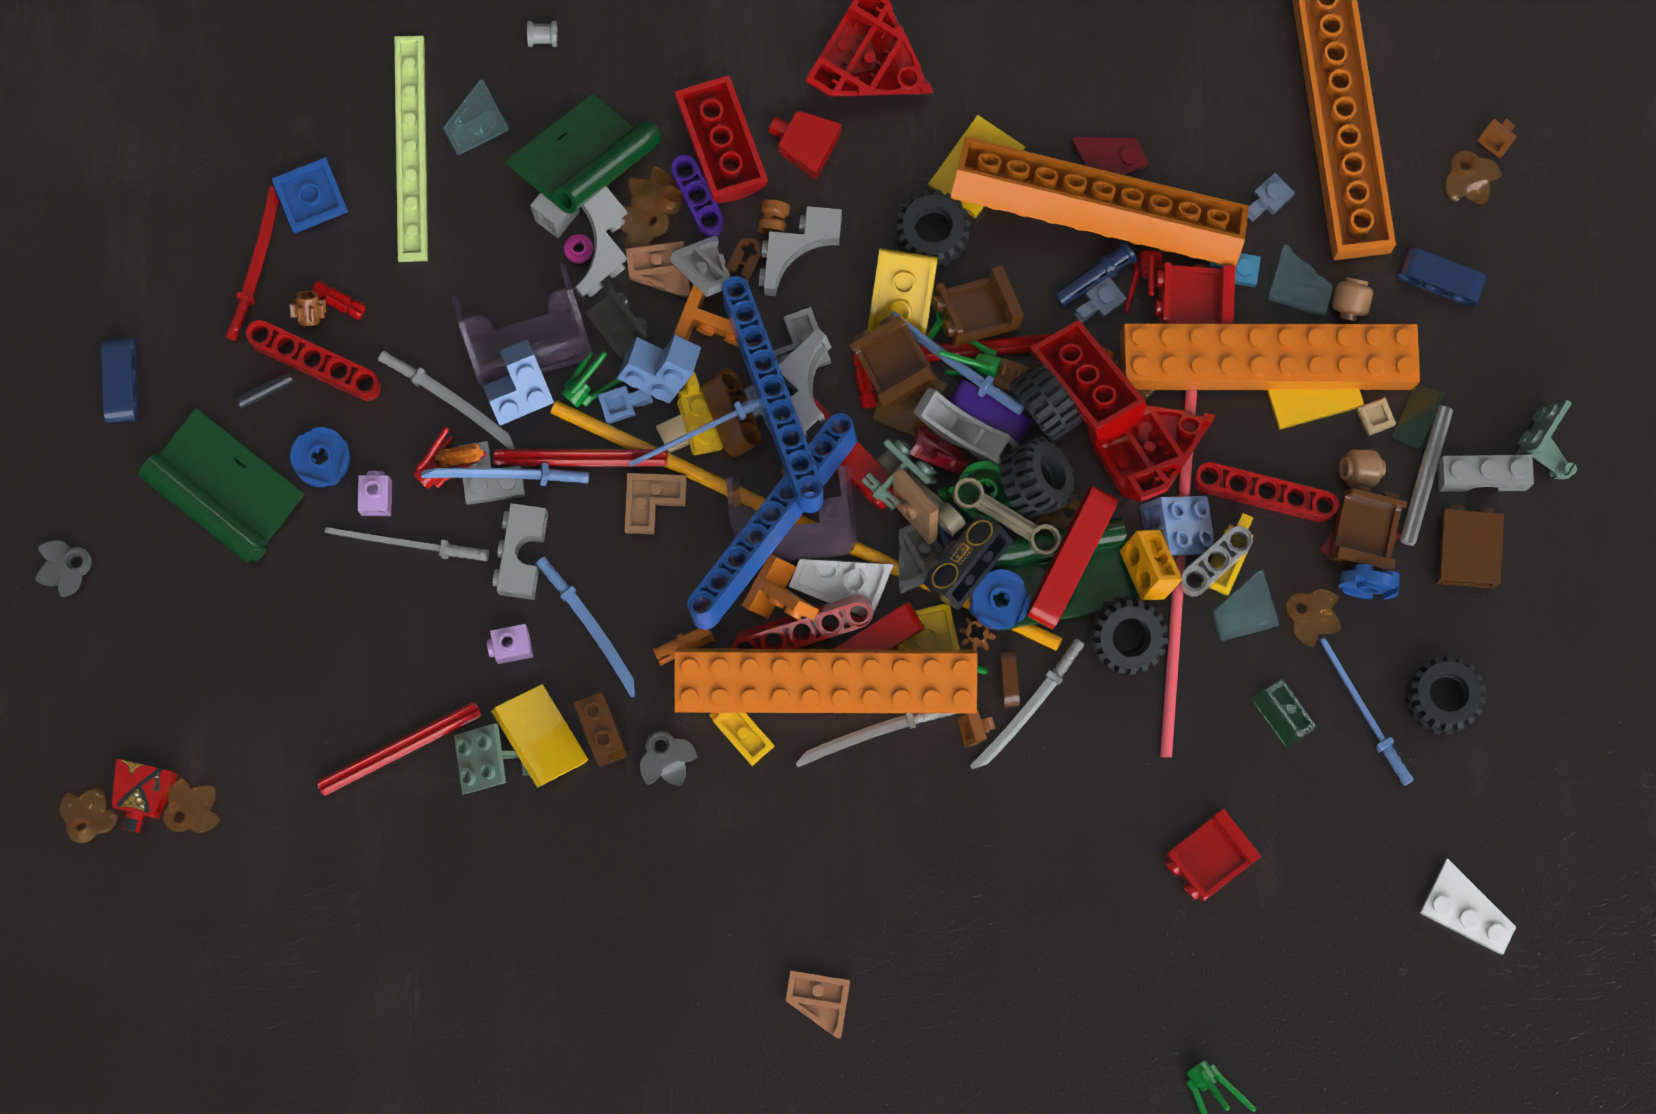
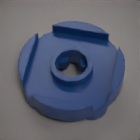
[290,427,351,487]
[1339,564,1400,600]
[969,569,1030,630]

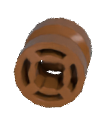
[757,200,790,235]

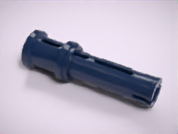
[1053,240,1137,308]

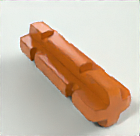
[435,443,484,467]

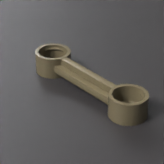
[876,449,966,536]
[952,478,1061,555]

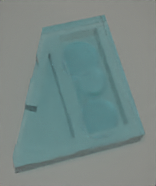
[443,79,509,156]
[1268,245,1333,316]
[1213,570,1279,641]

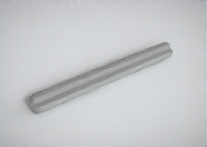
[1399,405,1453,546]

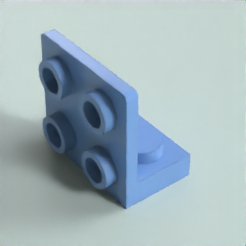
[1140,496,1215,557]

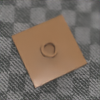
[893,468,938,545]

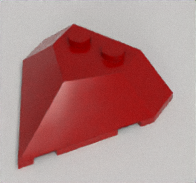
[805,0,934,96]
[1086,405,1216,502]

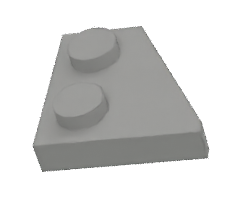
[670,236,730,297]

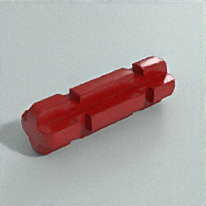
[311,281,366,319]
[853,353,877,409]

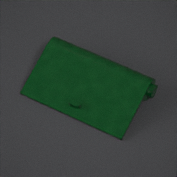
[506,94,661,214]
[138,408,305,563]
[989,517,1137,631]

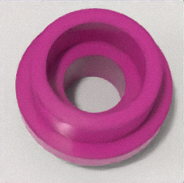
[564,234,594,264]

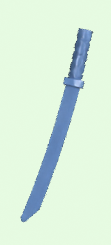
[890,311,1025,415]
[629,391,778,467]
[421,463,589,486]
[536,556,635,697]
[1320,637,1414,786]

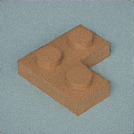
[625,473,687,534]

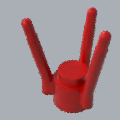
[1123,251,1164,313]
[412,427,487,489]

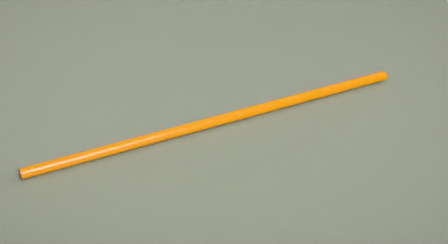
[551,400,1062,651]

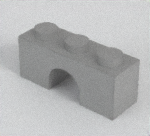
[1437,455,1534,492]
[493,503,548,600]

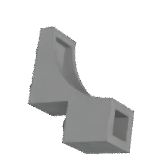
[573,187,628,297]
[759,206,842,296]
[778,328,831,443]
[913,388,1019,466]

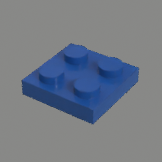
[272,157,348,234]

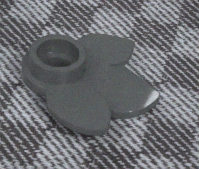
[35,540,92,597]
[640,731,698,786]

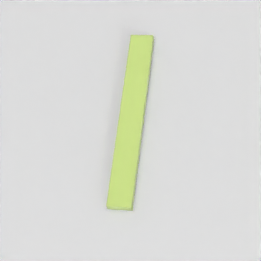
[394,35,428,262]

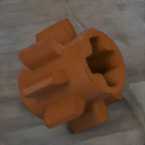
[289,290,326,326]
[958,618,996,651]

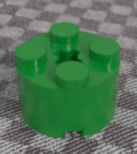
[956,461,1012,523]

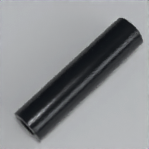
[235,370,294,409]

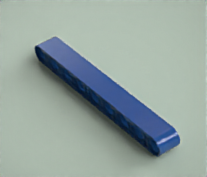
[722,276,824,513]
[687,413,857,629]

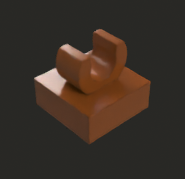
[1477,119,1517,159]
[992,357,1029,395]
[957,711,995,748]

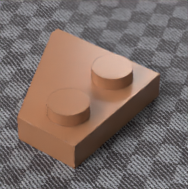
[626,241,690,298]
[786,971,850,1039]

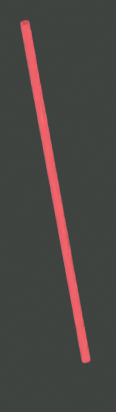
[1160,265,1206,758]

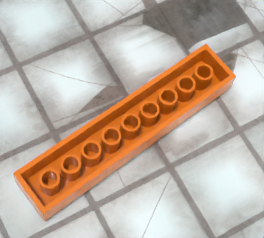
[1292,0,1396,261]
[950,137,1249,267]
[1120,324,1420,390]
[675,648,977,713]

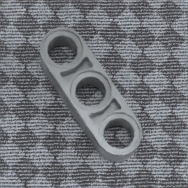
[1180,526,1253,597]

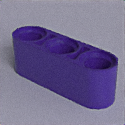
[671,155,723,238]
[948,380,1033,445]

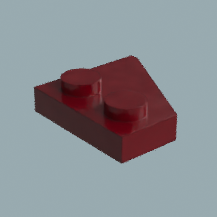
[1071,137,1149,176]
[909,424,969,475]

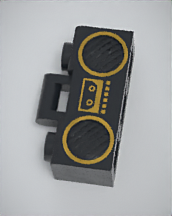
[923,513,1013,610]

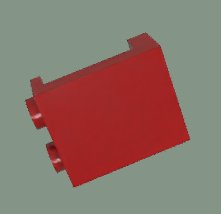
[1154,262,1235,324]
[1164,809,1262,903]

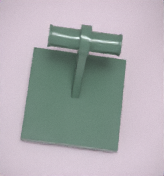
[1515,400,1577,480]
[861,439,939,510]
[454,724,529,794]

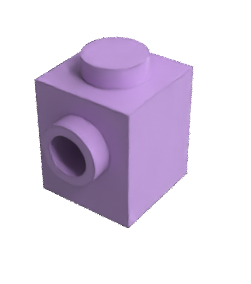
[358,471,392,516]
[487,624,533,664]

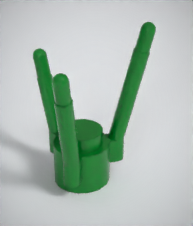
[938,341,1002,380]
[560,351,623,408]
[1186,1060,1256,1114]

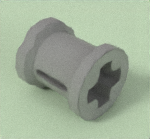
[527,21,558,47]

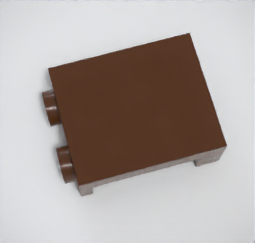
[932,266,1024,347]
[849,315,939,409]
[1329,485,1408,572]
[1436,505,1504,589]
[574,693,628,767]

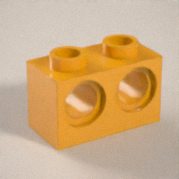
[1120,530,1182,600]

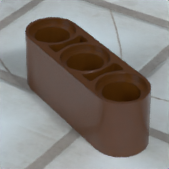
[702,368,761,458]

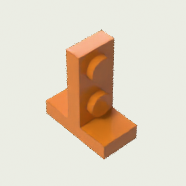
[673,285,738,346]
[742,554,819,621]

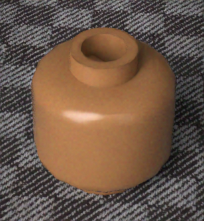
[1332,277,1373,321]
[1339,449,1386,487]

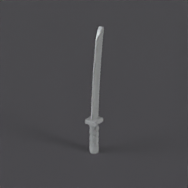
[378,350,515,449]
[324,527,489,561]
[970,638,1085,769]
[796,713,955,767]

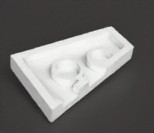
[789,559,894,620]
[1420,859,1516,955]

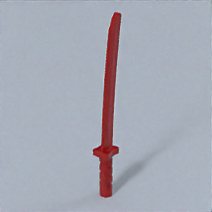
[225,185,279,341]

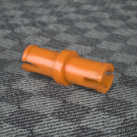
[653,628,715,666]

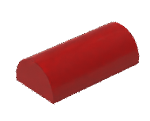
[674,75,768,203]
[1030,320,1146,440]

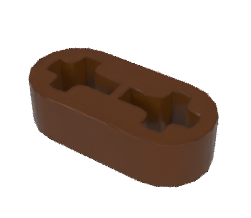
[726,238,762,285]
[1000,650,1020,707]

